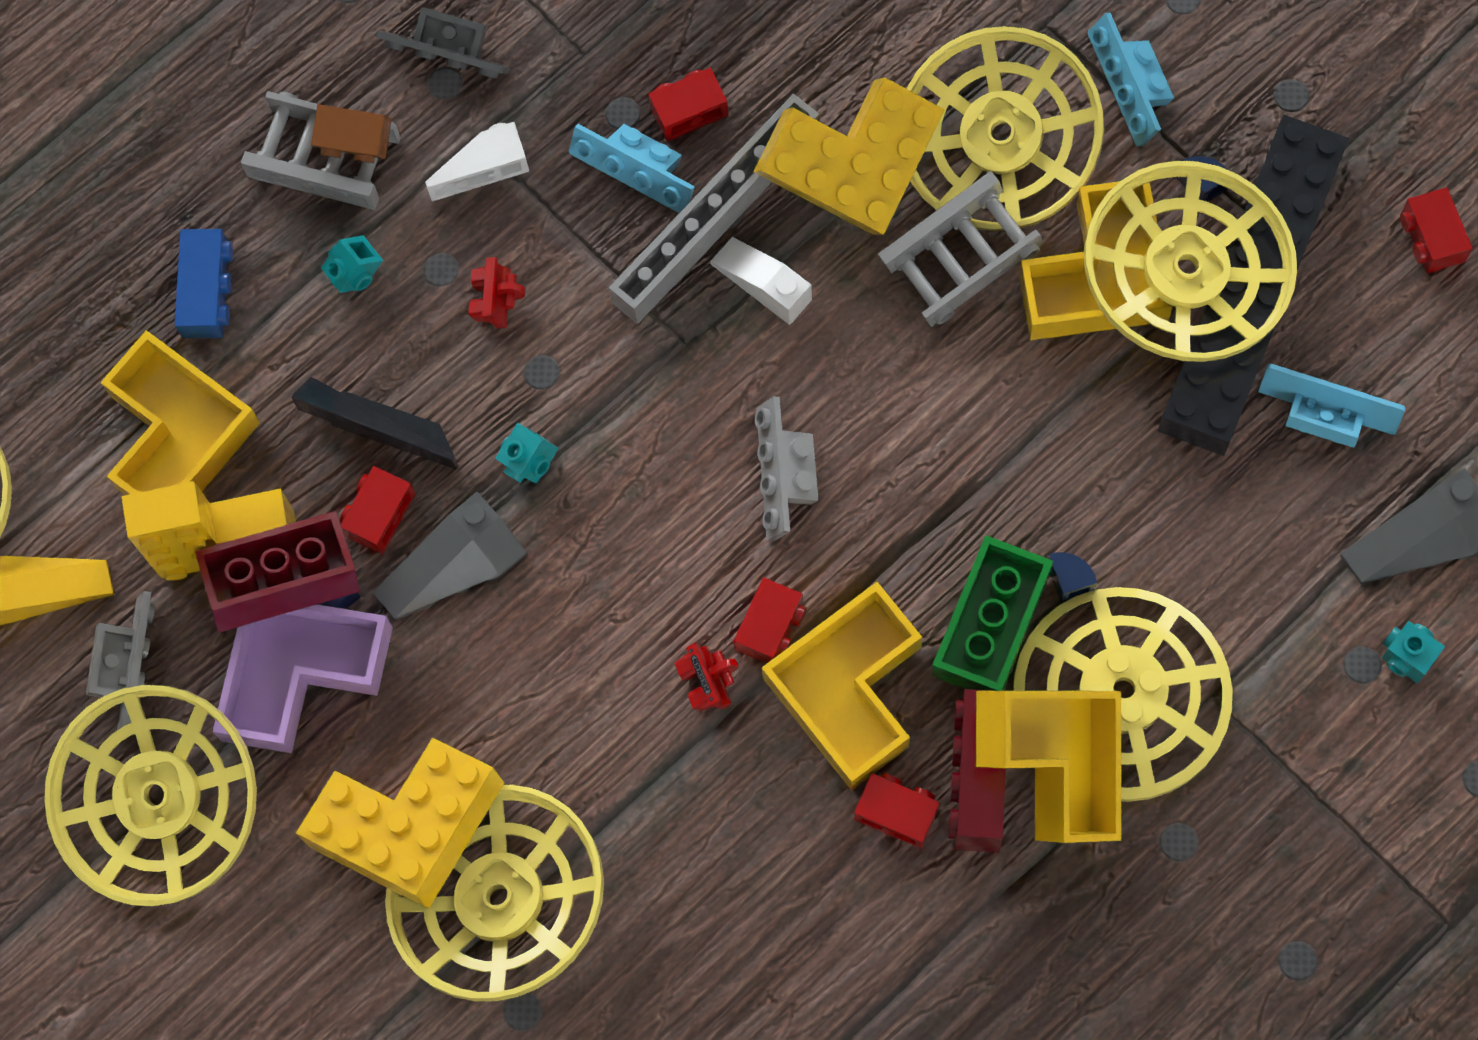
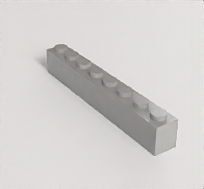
[609,93,820,324]

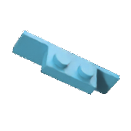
[1088,13,1174,147]
[569,124,695,213]
[1258,363,1405,448]

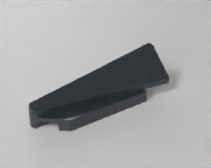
[291,377,458,469]

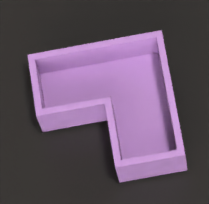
[213,604,393,753]

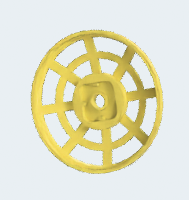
[907,26,1104,231]
[1084,161,1297,362]
[1013,587,1233,802]
[45,685,257,906]
[385,785,604,1001]

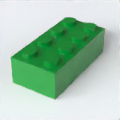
[931,535,1053,691]

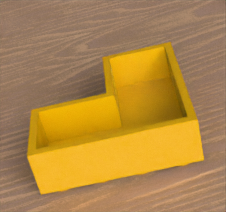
[753,77,945,235]
[1019,181,1173,340]
[100,330,260,495]
[121,481,296,581]
[762,582,922,791]
[976,690,1121,843]
[296,738,505,909]

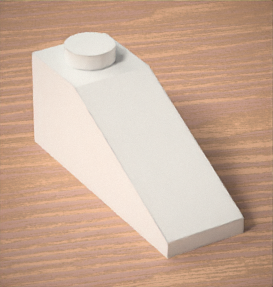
[425,122,529,201]
[710,237,812,325]

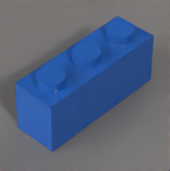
[175,229,233,338]

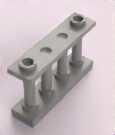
[241,91,401,210]
[878,171,1044,326]

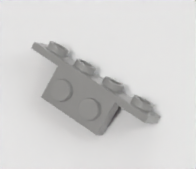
[755,396,818,541]
[86,591,155,730]

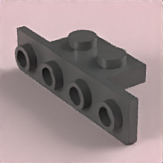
[375,7,511,78]

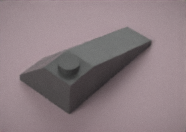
[1340,468,1478,584]
[373,492,528,620]

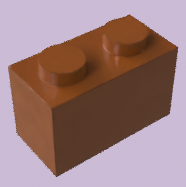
[311,104,392,164]

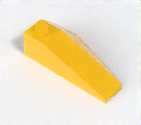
[0,556,115,626]

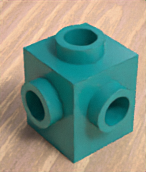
[321,235,383,293]
[495,422,559,484]
[1382,621,1445,684]

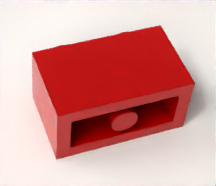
[648,67,729,142]
[1400,187,1473,274]
[339,466,416,555]
[733,577,807,664]
[854,773,940,849]

